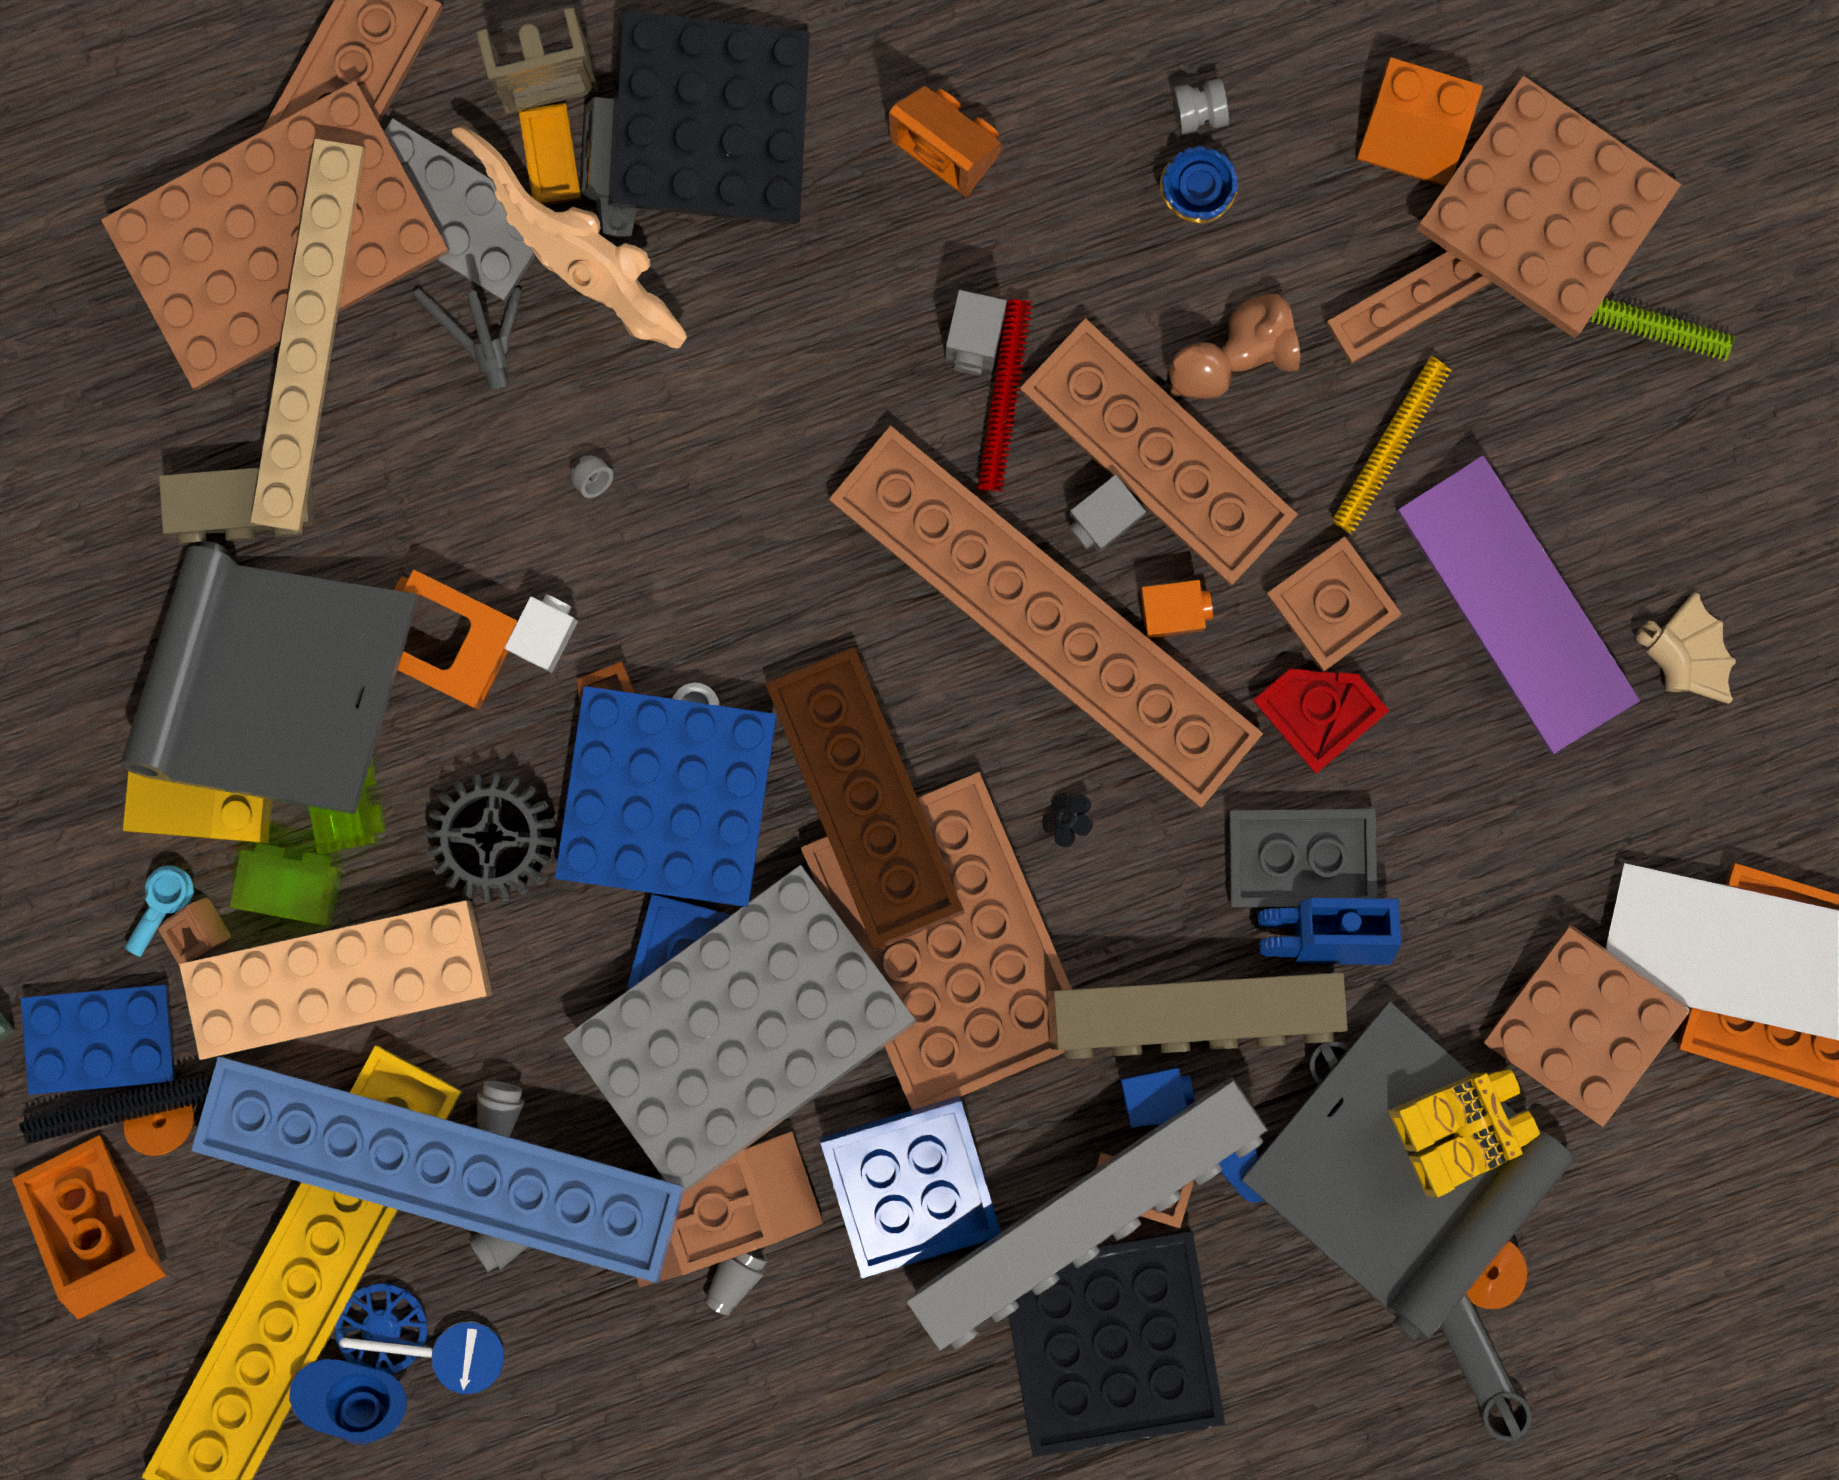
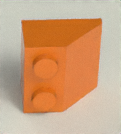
[1356,57,1483,187]

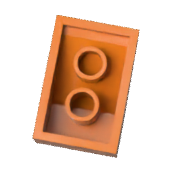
[889,86,1002,198]
[12,1135,166,1320]

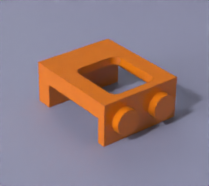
[394,569,518,710]

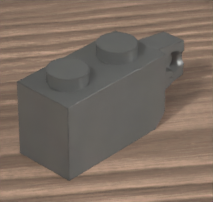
[580,97,637,239]

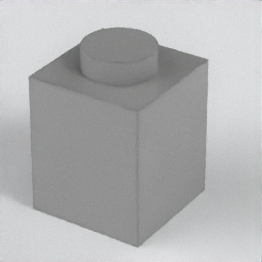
[1068,474,1146,553]

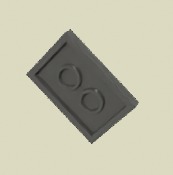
[1229,809,1377,908]

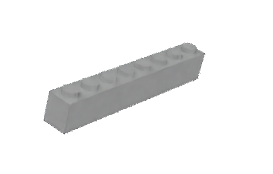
[907,1077,1267,1350]

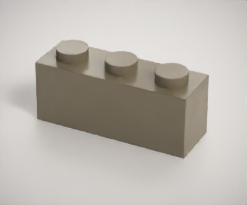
[159,468,315,545]

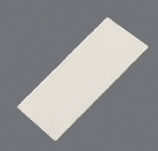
[1606,863,1839,1040]

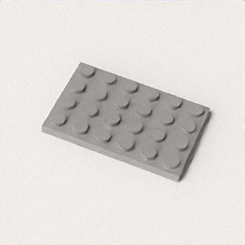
[563,865,916,1193]

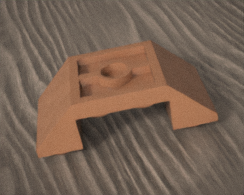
[636,1131,824,1287]

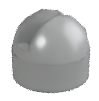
[570,455,613,498]

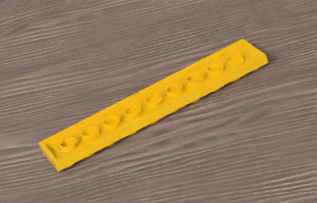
[141,1045,462,1480]

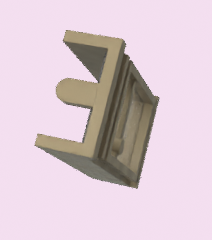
[477,8,599,115]

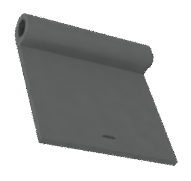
[120,541,419,814]
[1240,1001,1575,1342]

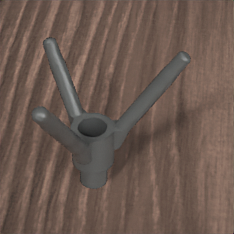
[413,287,522,390]

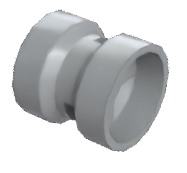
[1173,78,1229,134]

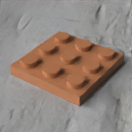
[1483,924,1690,1127]

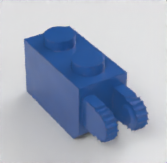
[1258,898,1402,965]

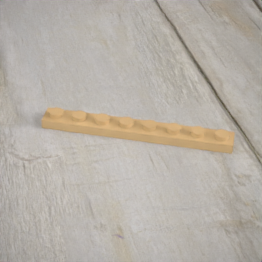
[251,139,366,532]

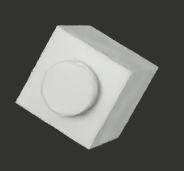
[505,594,578,673]

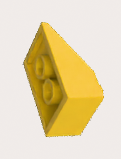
[123,771,272,844]

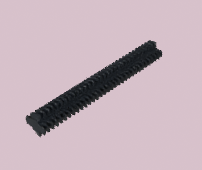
[19,1073,211,1143]

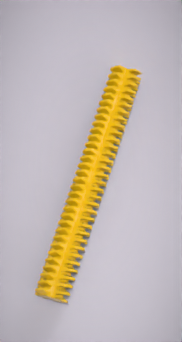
[1332,356,1452,535]

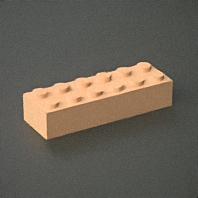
[179,900,493,1060]

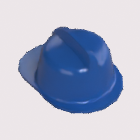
[289,1359,407,1445]

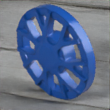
[336,1283,428,1374]

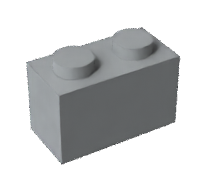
[946,290,1007,375]

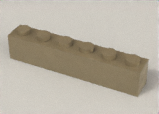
[1047,973,1348,1059]

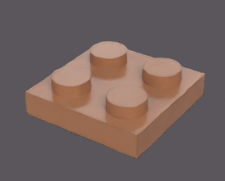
[1266,537,1402,672]

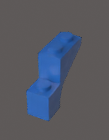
[1119,1067,1263,1203]

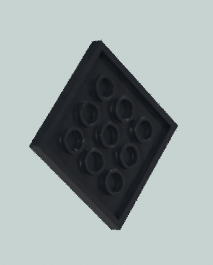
[608,10,810,225]
[1009,1230,1226,1457]

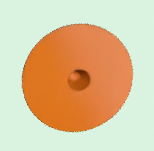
[123,1089,194,1156]
[1467,1241,1527,1309]

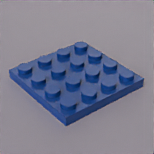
[555,686,777,907]

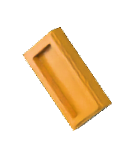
[518,103,582,206]

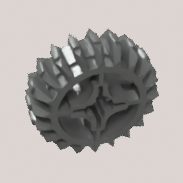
[425,772,557,903]

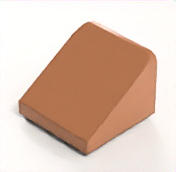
[158,897,231,967]

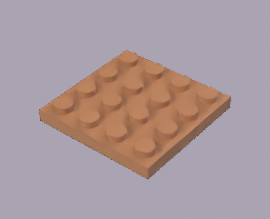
[1416,76,1681,339]

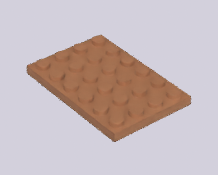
[101,81,450,391]
[801,772,1072,1110]

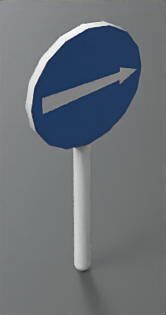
[339,1321,504,1394]

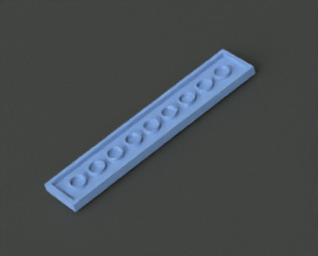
[191,1056,684,1283]

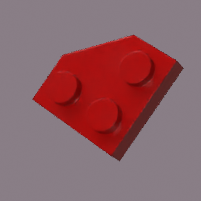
[1252,669,1390,774]

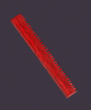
[978,299,1033,492]

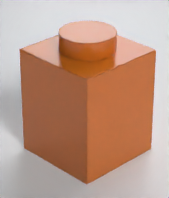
[1140,580,1213,638]

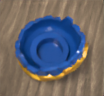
[1160,146,1238,224]

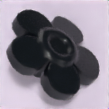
[1043,793,1093,847]

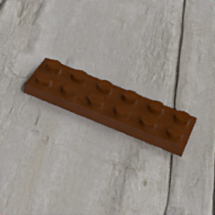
[765,647,965,951]

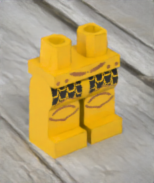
[1388,1070,1540,1198]

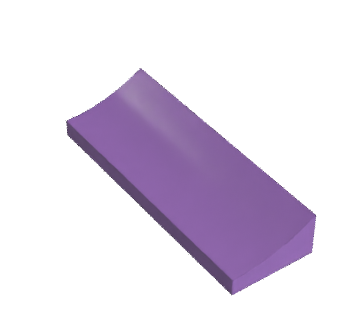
[1396,455,1640,755]

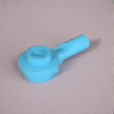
[124,866,194,957]

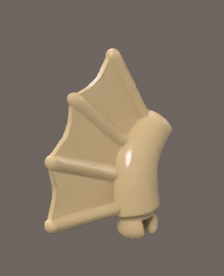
[1636,592,1736,703]

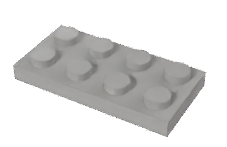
[384,119,536,303]

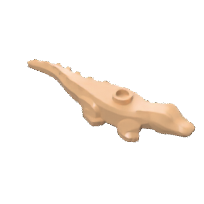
[452,126,687,349]

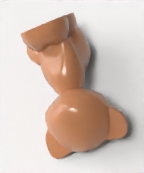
[1169,294,1300,399]

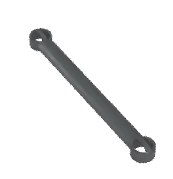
[1307,1041,1532,1442]

